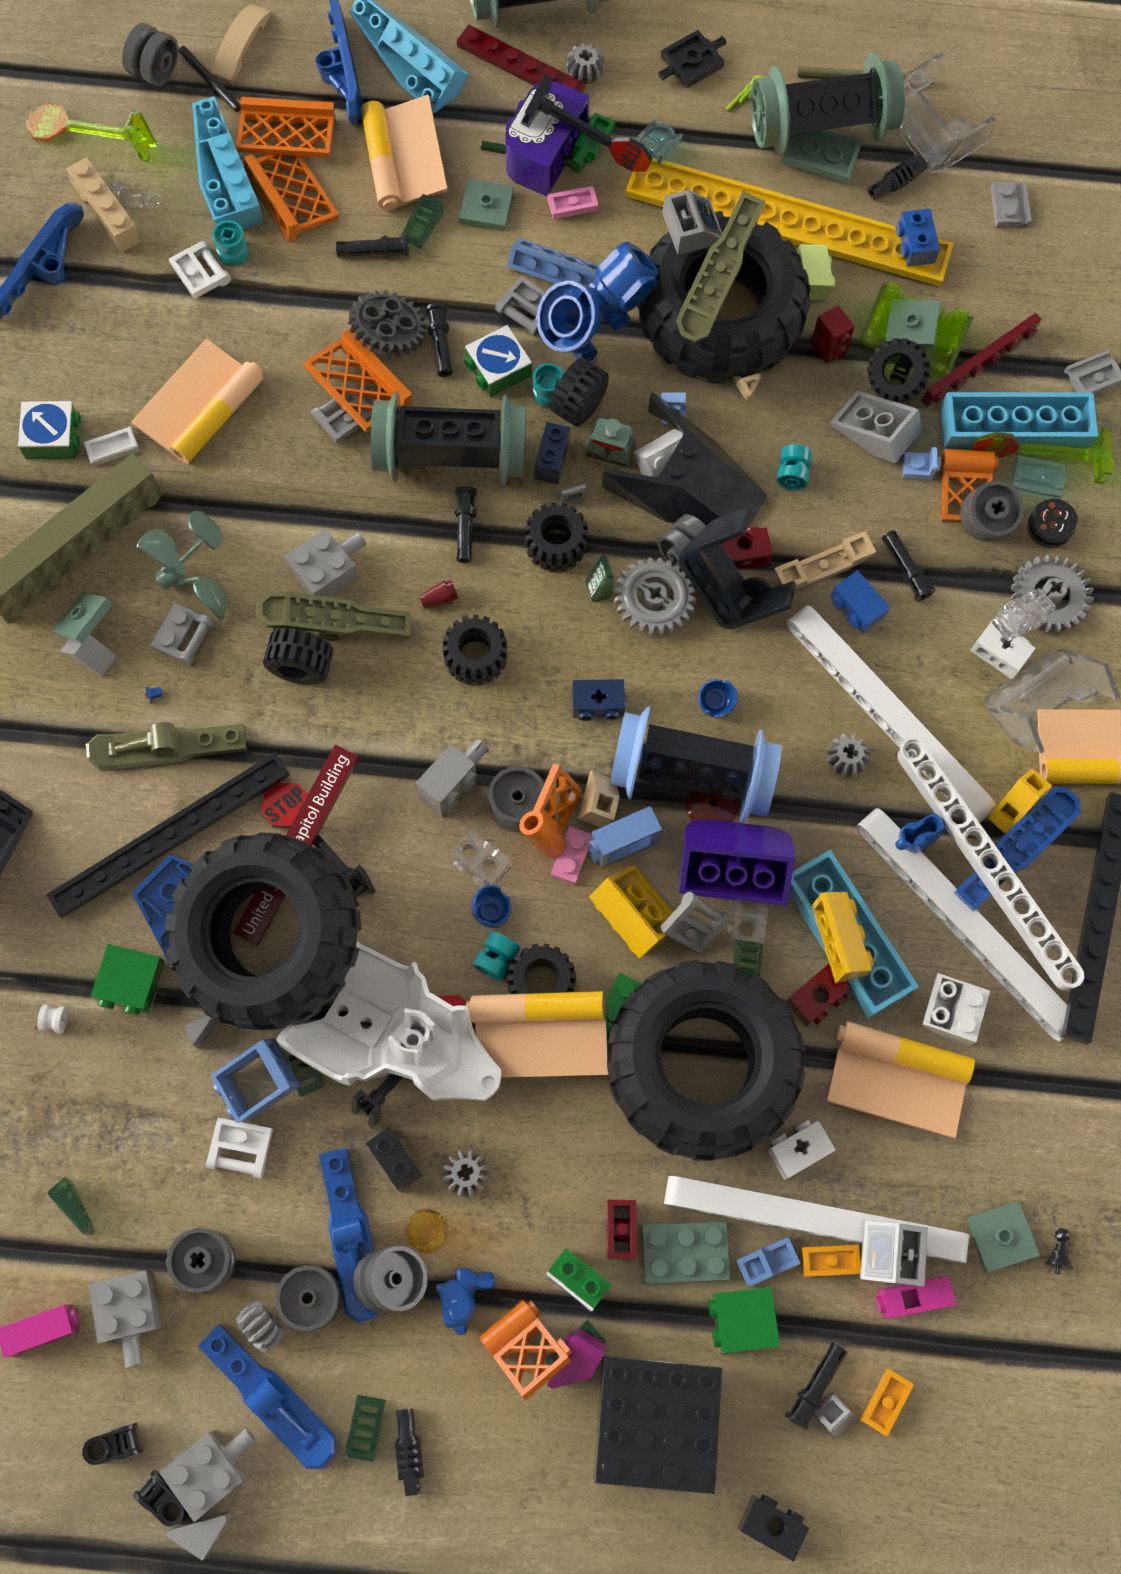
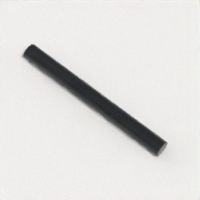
[179,46,241,112]

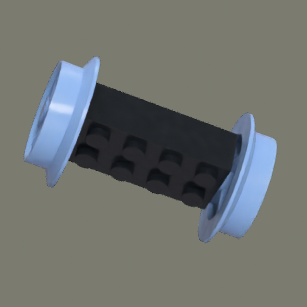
[610,706,782,823]

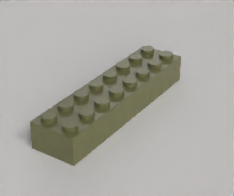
[0,453,162,623]

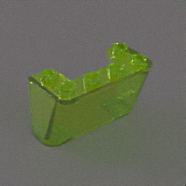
[859,282,974,376]

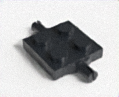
[658,30,727,88]

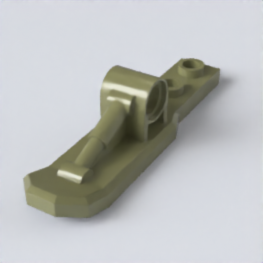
[676,191,766,343]
[255,591,411,641]
[86,722,247,771]

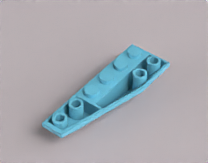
[349,0,470,113]
[192,96,264,230]

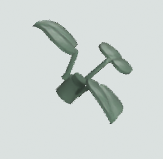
[136,511,227,621]

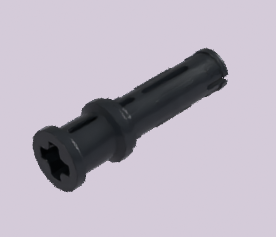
[336,234,409,258]
[425,303,453,377]
[454,486,477,563]
[881,530,936,602]
[784,1342,848,1431]

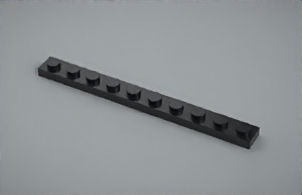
[46,752,290,918]
[1061,792,1121,1045]

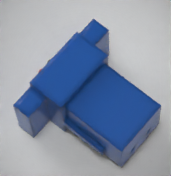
[145,686,163,703]

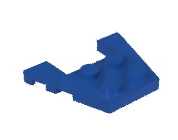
[132,854,193,962]

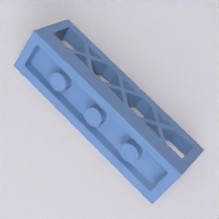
[507,238,599,286]

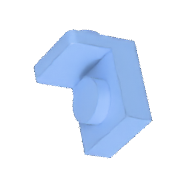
[661,393,687,425]
[902,447,941,480]

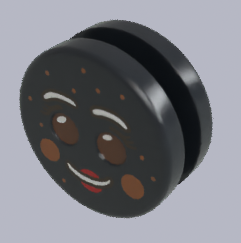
[1027,499,1078,548]

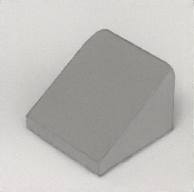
[557,483,586,505]
[185,1015,216,1048]
[813,1393,856,1440]

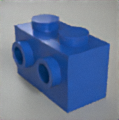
[896,209,940,267]
[830,570,890,634]

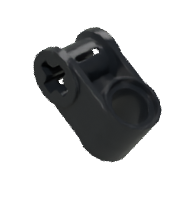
[82,1422,143,1465]
[133,1469,189,1527]

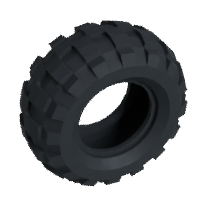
[637,211,811,384]
[165,832,362,1030]
[607,960,806,1161]

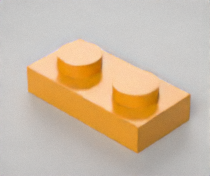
[801,1245,861,1277]
[860,1368,914,1437]

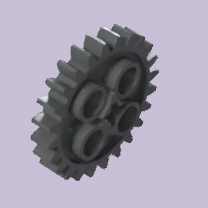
[348,290,427,357]

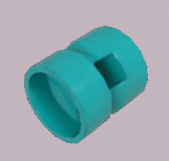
[212,220,249,267]
[533,363,564,409]
[776,444,813,491]
[472,931,521,982]

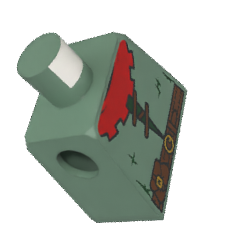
[584,418,636,469]

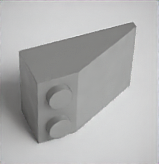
[830,390,923,463]

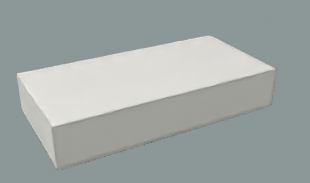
[83,427,140,467]

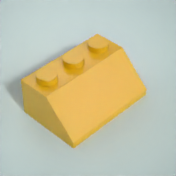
[589,864,673,959]
[812,892,873,983]

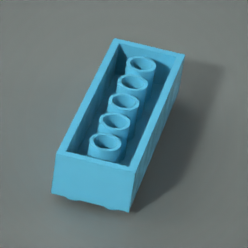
[940,392,1098,451]
[789,849,919,1019]

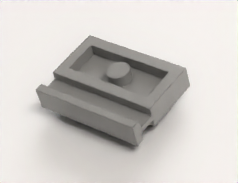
[990,181,1032,228]
[1064,350,1121,394]

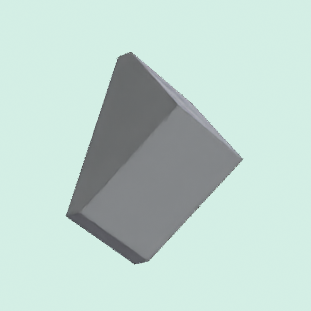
[60,635,118,678]
[166,1512,231,1561]

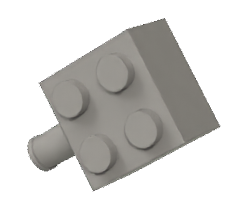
[284,528,367,597]
[416,739,489,817]
[89,1271,162,1368]
[159,1428,257,1522]

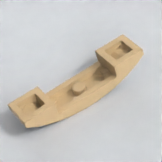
[211,4,272,84]
[774,531,876,589]

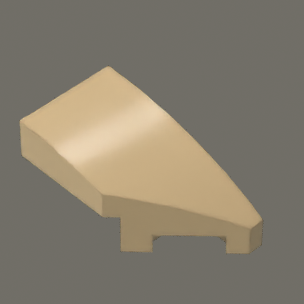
[733,373,761,400]

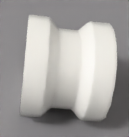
[37,1004,68,1034]

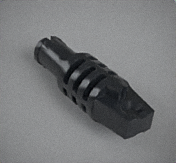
[867,155,927,201]
[395,1408,424,1496]

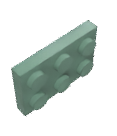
[782,130,863,184]
[642,1222,730,1283]

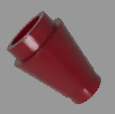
[419,580,459,609]

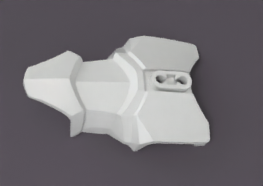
[277,941,502,1101]

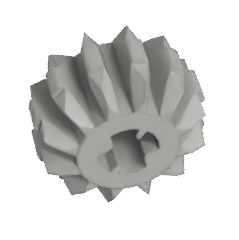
[566,43,605,84]
[826,733,871,777]
[442,1150,489,1198]
[236,1301,285,1352]

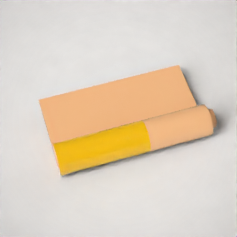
[361,95,448,211]
[131,338,264,464]
[1037,709,1121,784]
[466,991,608,1078]
[826,1021,975,1139]

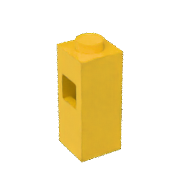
[988,768,1052,834]

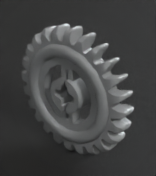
[1011,554,1094,633]
[614,557,697,636]

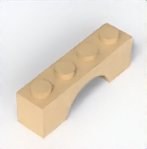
[66,157,141,253]

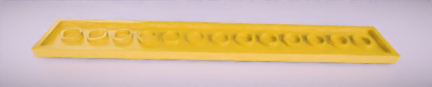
[625,157,954,287]

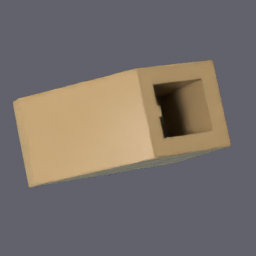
[578,771,620,828]

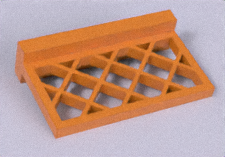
[236,97,336,158]
[244,145,339,243]
[303,329,412,432]

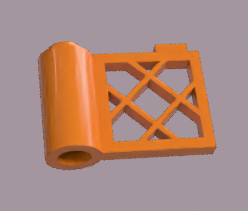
[940,449,999,522]
[519,764,582,858]
[478,1300,572,1401]

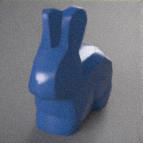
[895,813,946,854]
[436,1267,496,1335]

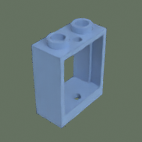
[588,806,662,869]
[211,1038,301,1123]

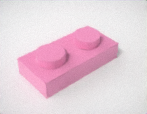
[547,186,599,220]
[550,826,592,885]

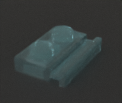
[635,119,683,164]
[1013,455,1067,500]

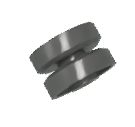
[122,23,179,87]
[960,480,1025,541]
[657,514,706,578]
[489,767,546,832]
[166,1228,236,1294]
[353,1246,427,1314]
[275,1265,343,1331]

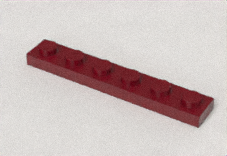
[457,24,586,93]
[921,313,1042,408]

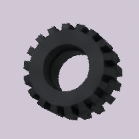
[867,338,931,402]
[550,358,609,427]
[525,502,588,572]
[442,615,507,686]
[263,628,334,685]
[508,943,576,994]

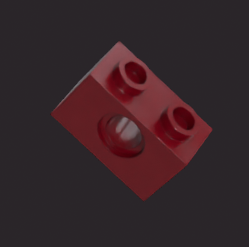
[811,305,855,363]
[722,527,773,570]
[786,964,851,1027]
[606,1200,636,1260]

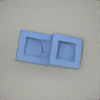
[736,1236,802,1287]

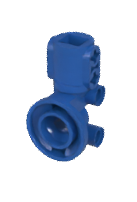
[537,242,659,362]

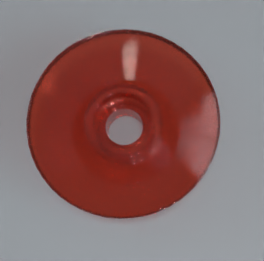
[686,790,738,822]

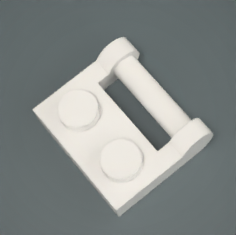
[169,241,231,299]
[206,1118,273,1179]

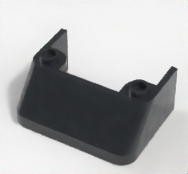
[679,507,796,629]

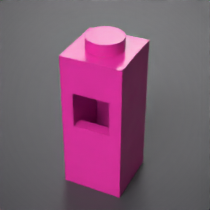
[875,1276,956,1319]
[0,1304,80,1358]

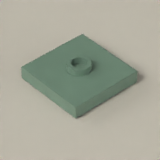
[459,179,514,231]
[885,299,941,348]
[53,592,113,644]
[965,1201,1040,1273]

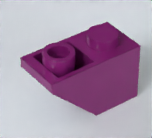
[547,1328,609,1389]

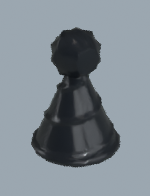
[1045,1228,1073,1275]

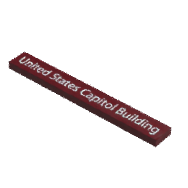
[233,744,360,946]

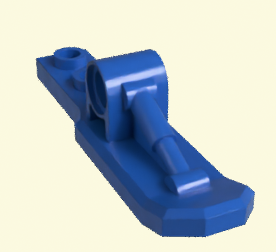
[315,0,363,125]
[0,202,84,320]
[954,787,1081,911]
[319,1148,379,1323]
[198,1324,336,1469]

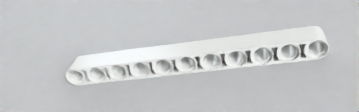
[786,605,997,823]
[898,739,1084,991]
[856,808,1067,1041]
[664,1176,969,1263]

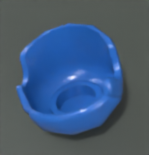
[698,679,738,718]
[471,885,511,928]

